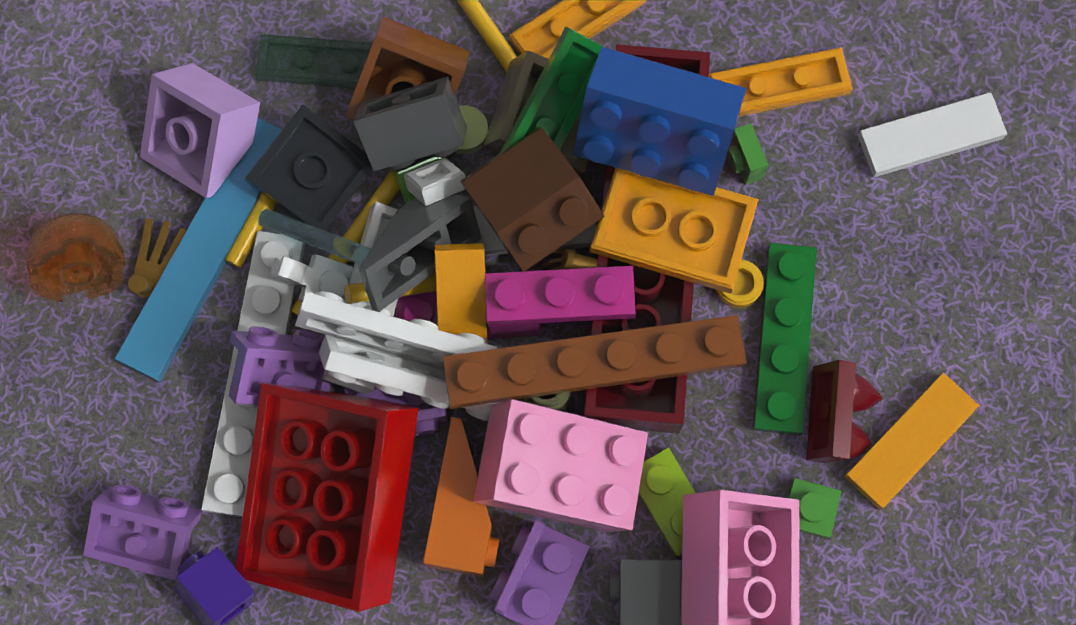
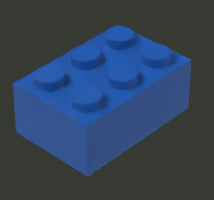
[573,47,746,196]

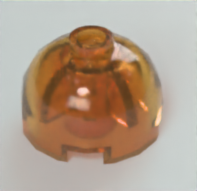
[26,213,126,302]

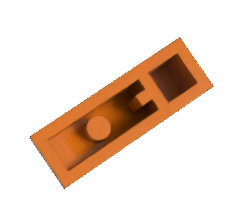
[423,417,500,577]

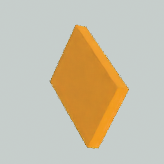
[590,168,759,294]

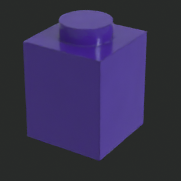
[175,547,255,625]

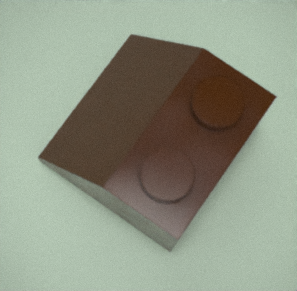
[460,126,604,272]

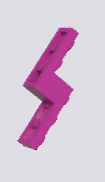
[396,266,635,339]

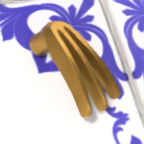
[128,218,187,297]
[540,249,597,271]

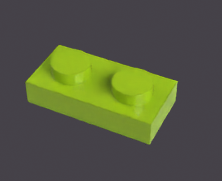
[638,448,695,558]

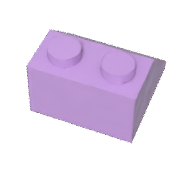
[140,63,260,198]

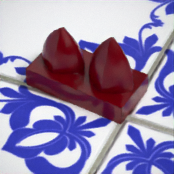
[806,360,882,463]

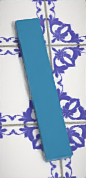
[115,118,282,382]

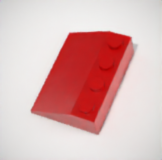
[236,383,419,612]

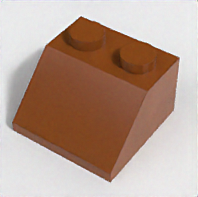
[345,16,470,120]

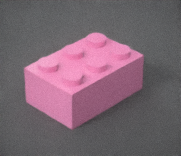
[473,399,648,532]
[681,490,799,625]

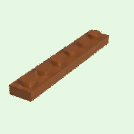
[443,315,747,409]

